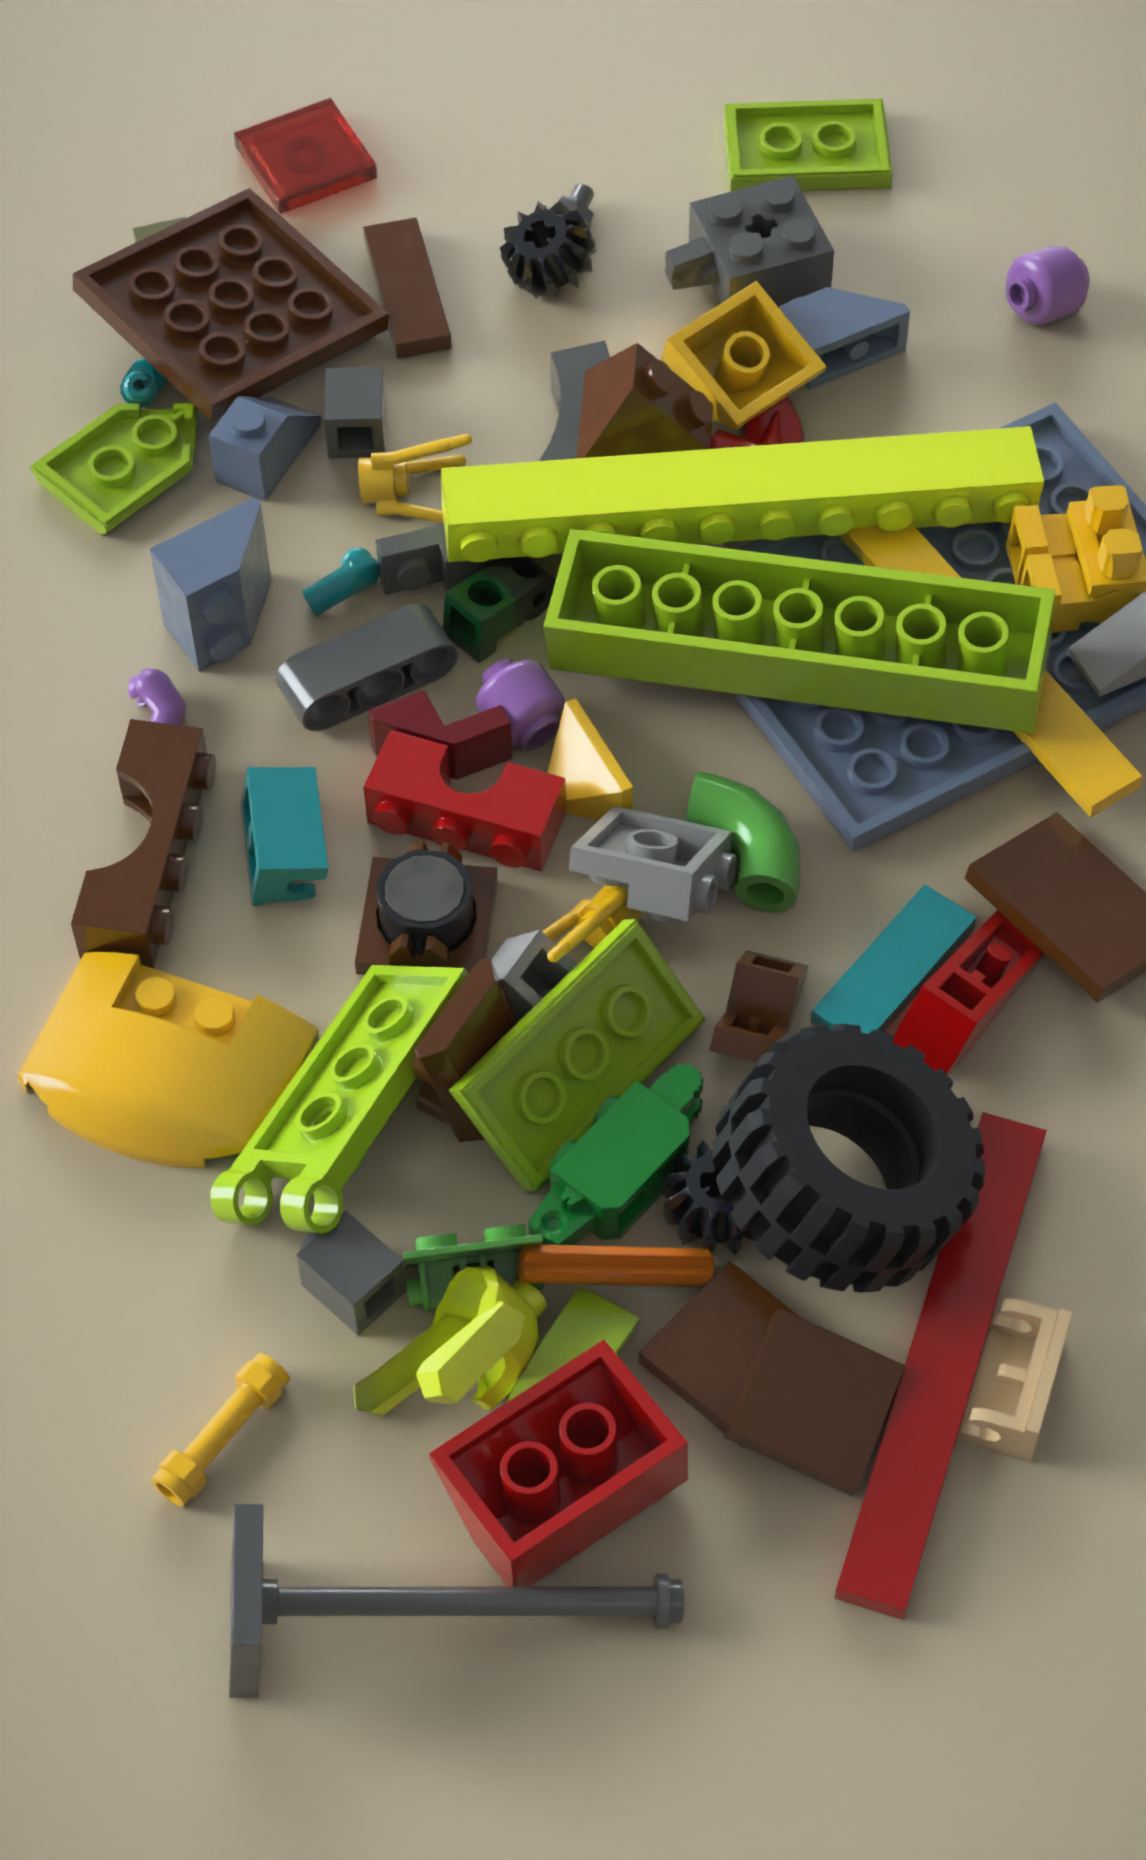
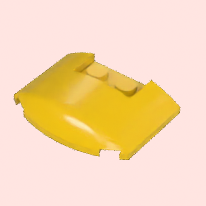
[17,952,319,1168]

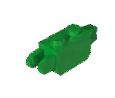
[528,1062,703,1245]

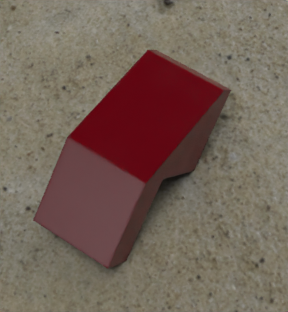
[368,690,512,780]

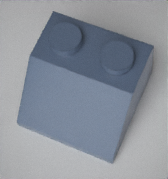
[150,497,272,671]

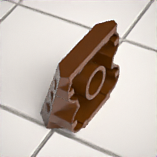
[413,958,518,1142]

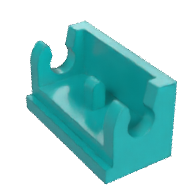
[241,767,328,905]

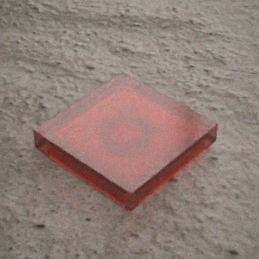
[234,97,377,214]

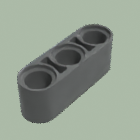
[275,603,458,731]

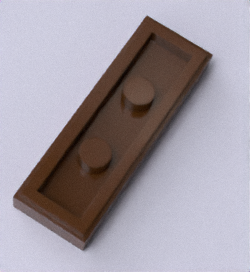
[363,217,452,358]

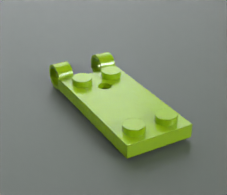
[210,965,468,1234]

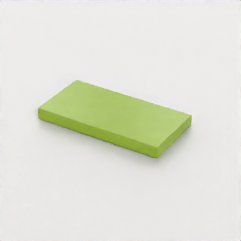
[449,919,706,1192]

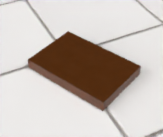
[964,812,1146,1003]

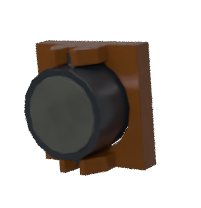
[355,841,498,975]

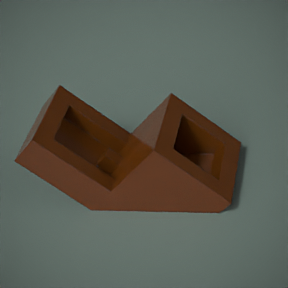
[709,950,808,1063]

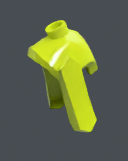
[353,1266,547,1415]

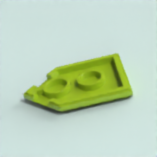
[30,403,198,535]

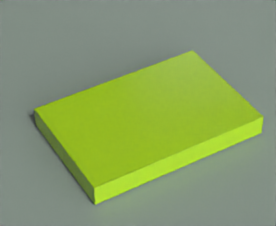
[724,98,893,192]

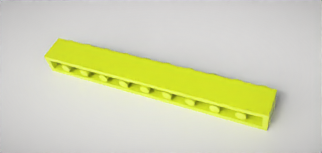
[441,426,1044,562]

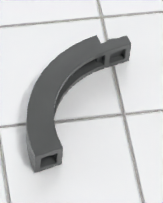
[376,340,610,595]

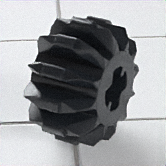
[499,200,596,298]
[663,1140,758,1256]

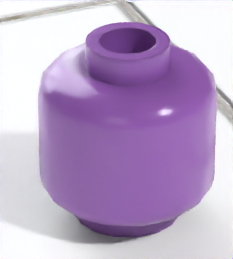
[1006,245,1090,325]
[475,658,565,751]

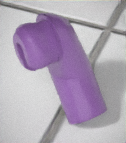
[128,668,186,725]

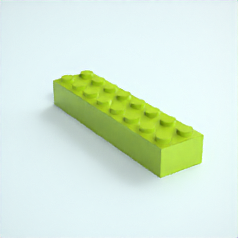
[543,529,1055,734]

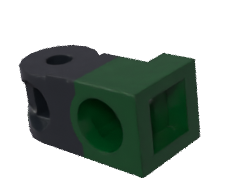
[443,557,556,663]

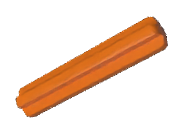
[517,1244,715,1287]

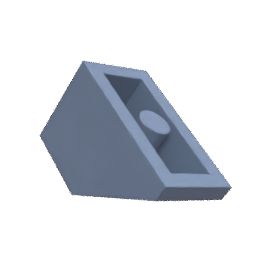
[778,287,910,390]
[208,396,322,501]

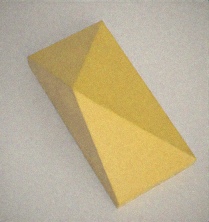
[547,698,633,821]

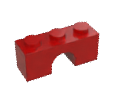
[363,730,566,872]

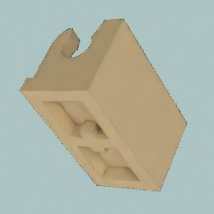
[957,1299,1073,1463]

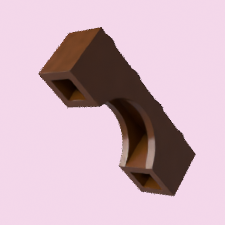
[71,719,216,968]

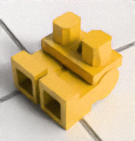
[1005,485,1146,633]

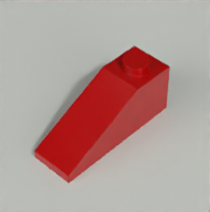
[893,910,1045,1075]

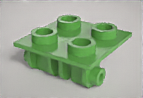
[403,1224,544,1311]

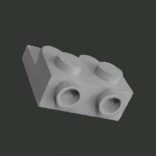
[569,806,738,923]

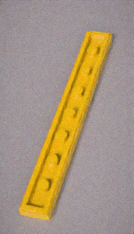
[839,523,1142,818]

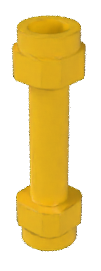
[151,1353,290,1507]

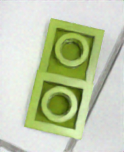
[507,1285,640,1402]

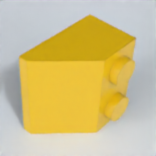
[660,281,827,430]

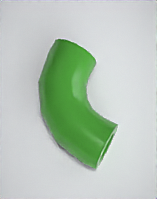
[686,771,800,913]

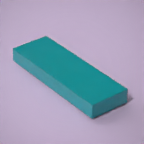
[810,884,977,1034]

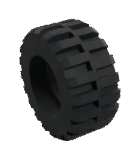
[712,1024,986,1293]

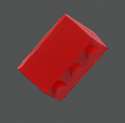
[429,1339,688,1586]

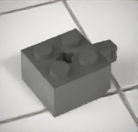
[665,175,834,306]

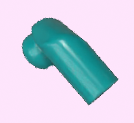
[120,358,169,407]
[302,547,380,616]

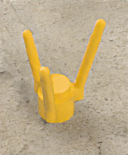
[358,434,472,524]
[542,885,643,963]

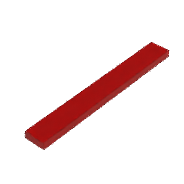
[835,1112,1047,1620]

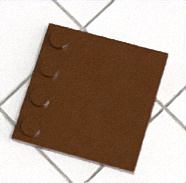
[72,188,389,422]

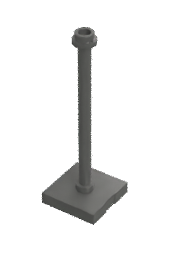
[229,1504,684,1698]

